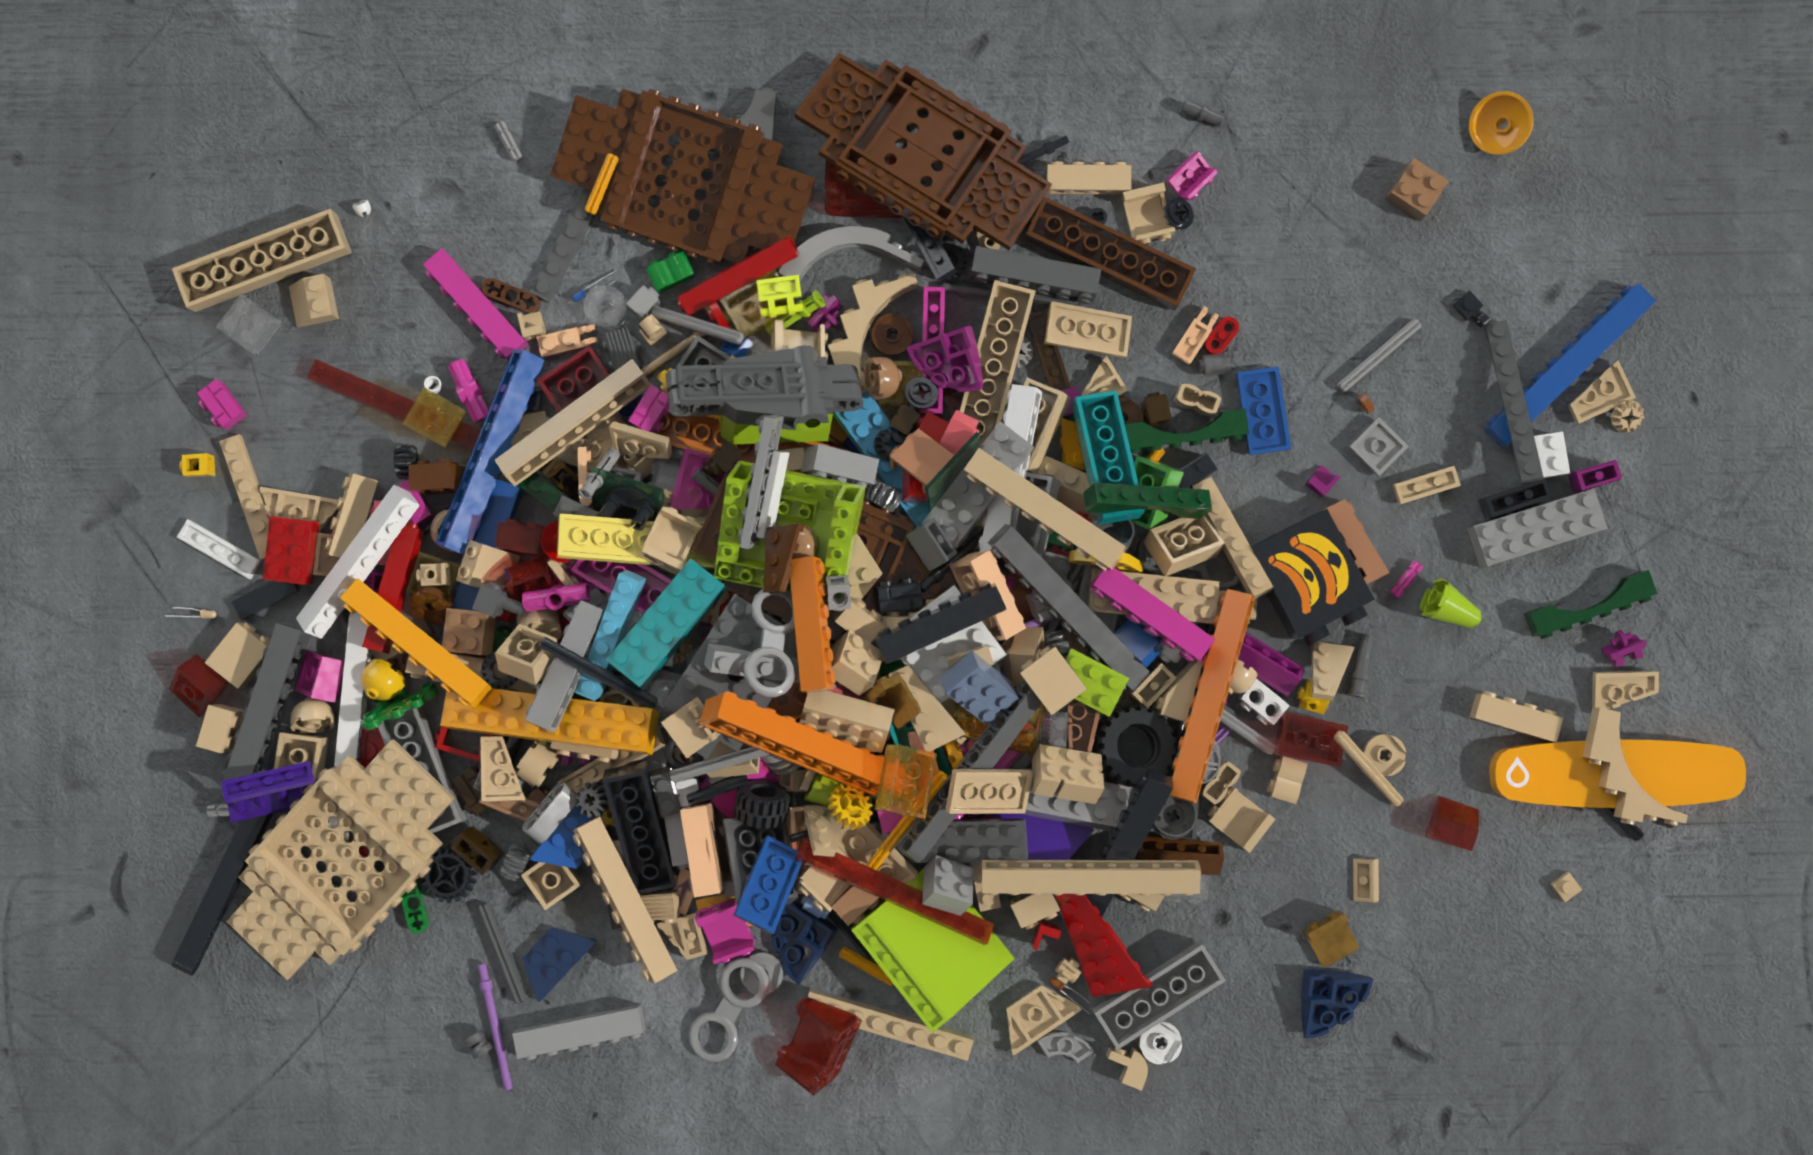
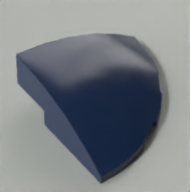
[771,901,839,985]
[1301,969,1373,1039]

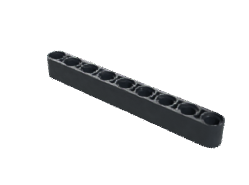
[172,813,273,976]

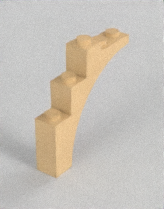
[828,274,917,391]
[1582,707,1688,826]

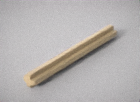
[1334,731,1404,807]

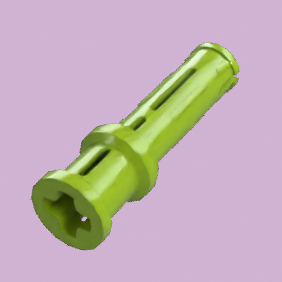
[765,290,825,336]

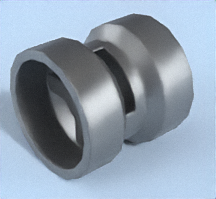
[463,1029,493,1059]

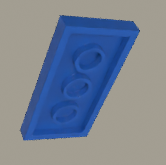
[1236,366,1291,456]
[733,836,805,934]

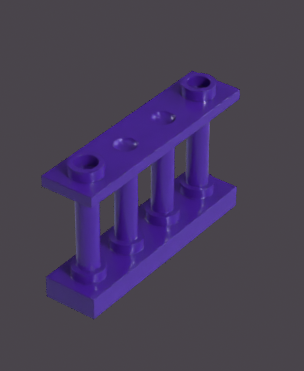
[221,761,315,823]

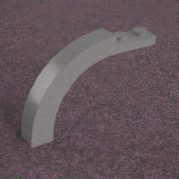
[778,226,924,281]

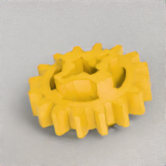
[827,784,873,830]

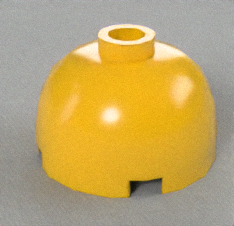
[361,659,406,701]

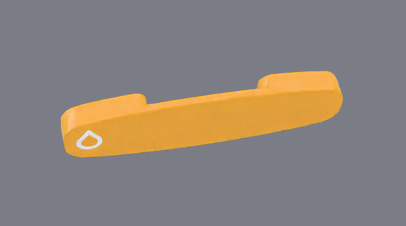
[1489,739,1746,808]

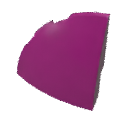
[906,325,983,392]

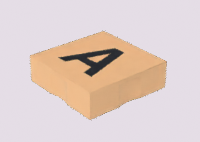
[680,801,726,897]

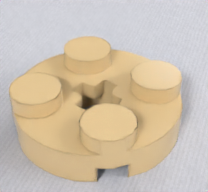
[1362,734,1406,776]

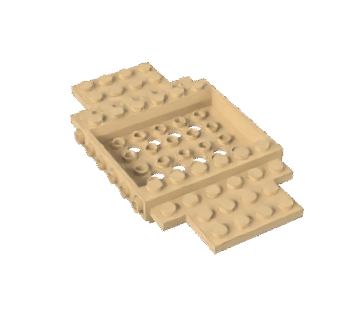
[226,739,455,980]

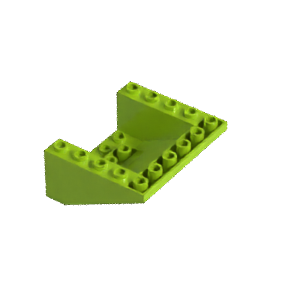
[714,461,866,602]
[851,865,1015,1033]

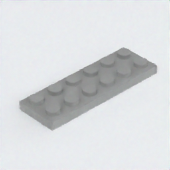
[738,415,784,549]
[922,421,1035,550]

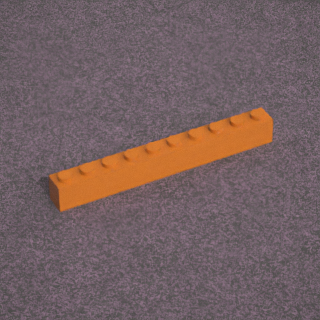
[1169,589,1255,804]

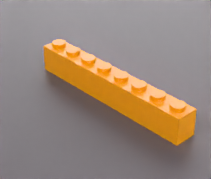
[340,578,492,708]

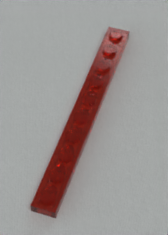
[307,359,481,449]
[794,838,994,945]

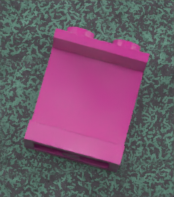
[695,898,755,964]

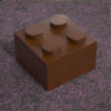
[409,459,466,495]

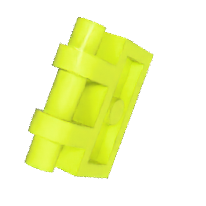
[756,275,804,318]

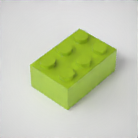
[1066,648,1129,717]

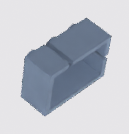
[940,651,1019,725]

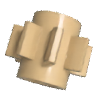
[1055,957,1081,984]

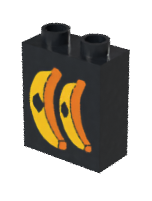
[1251,509,1375,645]

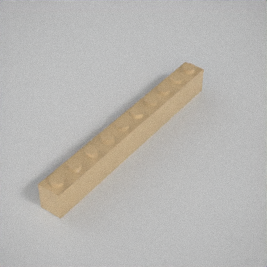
[982,860,1201,896]

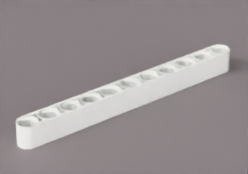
[329,612,372,842]

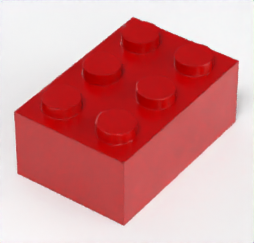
[263,516,320,585]

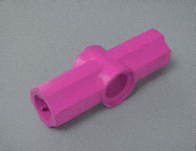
[447,359,489,424]
[522,583,590,612]

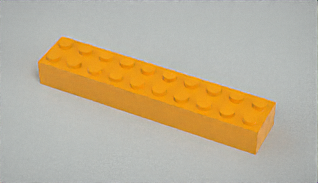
[440,689,660,755]

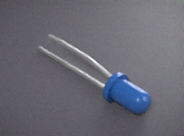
[572,270,616,302]

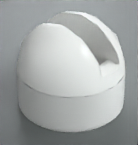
[352,200,371,217]
[424,376,441,394]

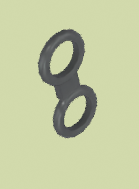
[1136,530,1241,591]

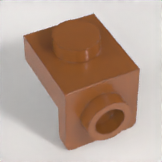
[825,418,848,448]

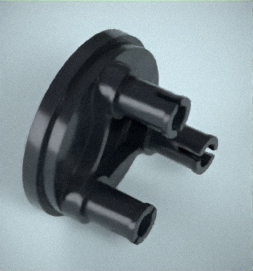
[596,480,664,531]

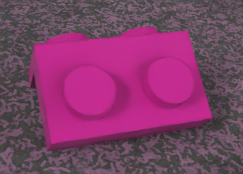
[1166,151,1218,200]

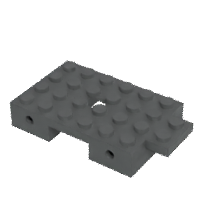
[663,594,798,759]

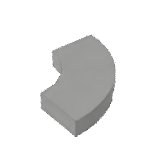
[1036,1032,1095,1064]

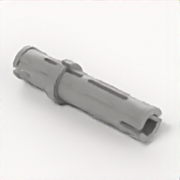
[579,448,620,500]

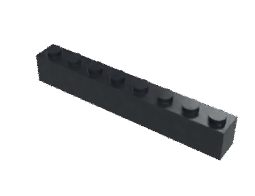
[1086,768,1173,917]

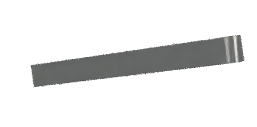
[898,679,1042,862]

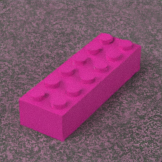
[571,559,672,615]
[1089,568,1215,662]

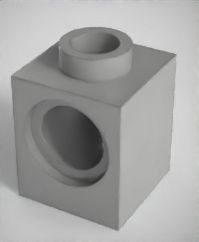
[626,285,661,320]
[826,575,851,611]

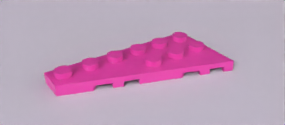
[669,448,737,510]

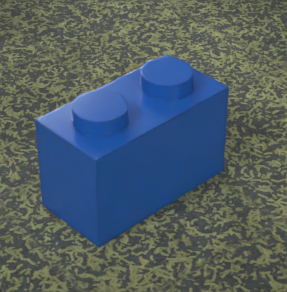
[1114,619,1163,668]

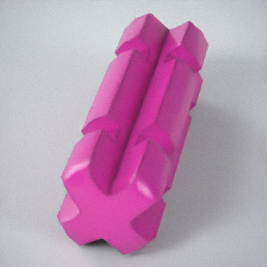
[1390,561,1423,598]

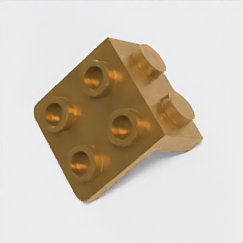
[861,673,921,728]
[1302,910,1359,967]

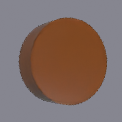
[1357,393,1375,414]

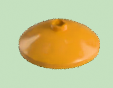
[1469,91,1534,155]

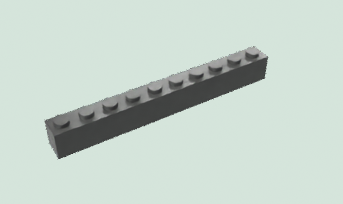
[987,524,1151,692]

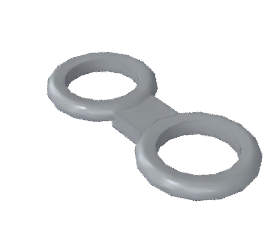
[744,589,795,697]
[689,958,769,1062]

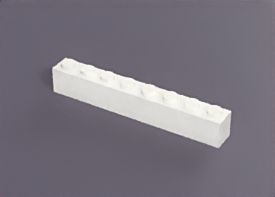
[979,384,1042,556]
[296,485,420,639]

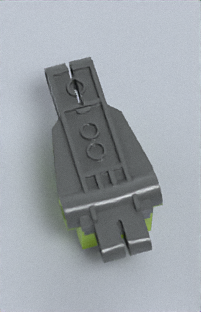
[666,345,863,444]

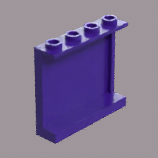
[989,813,1094,860]

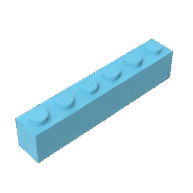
[575,570,647,701]

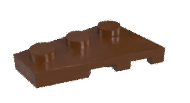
[763,523,805,594]

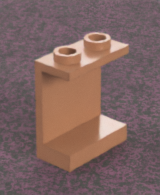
[890,428,958,497]

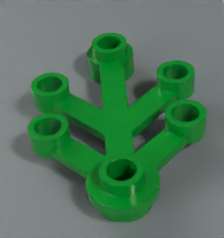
[360,682,439,730]

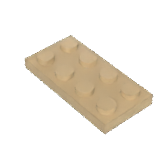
[1044,301,1132,358]
[945,769,1033,814]
[837,822,918,898]

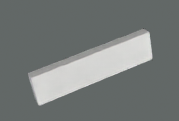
[756,451,789,538]
[177,519,262,579]

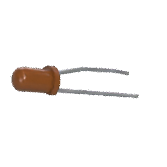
[1050,977,1090,1014]

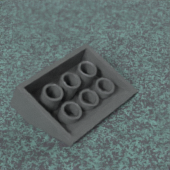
[722,818,798,904]

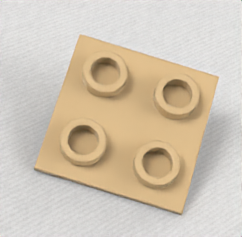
[661,697,721,758]

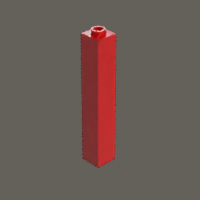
[677,235,799,316]
[362,522,424,654]

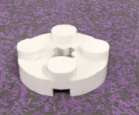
[1139,1021,1182,1064]

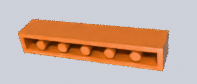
[790,556,835,693]

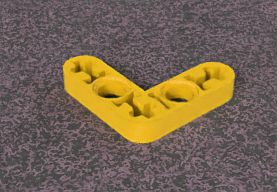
[1069,550,1144,574]

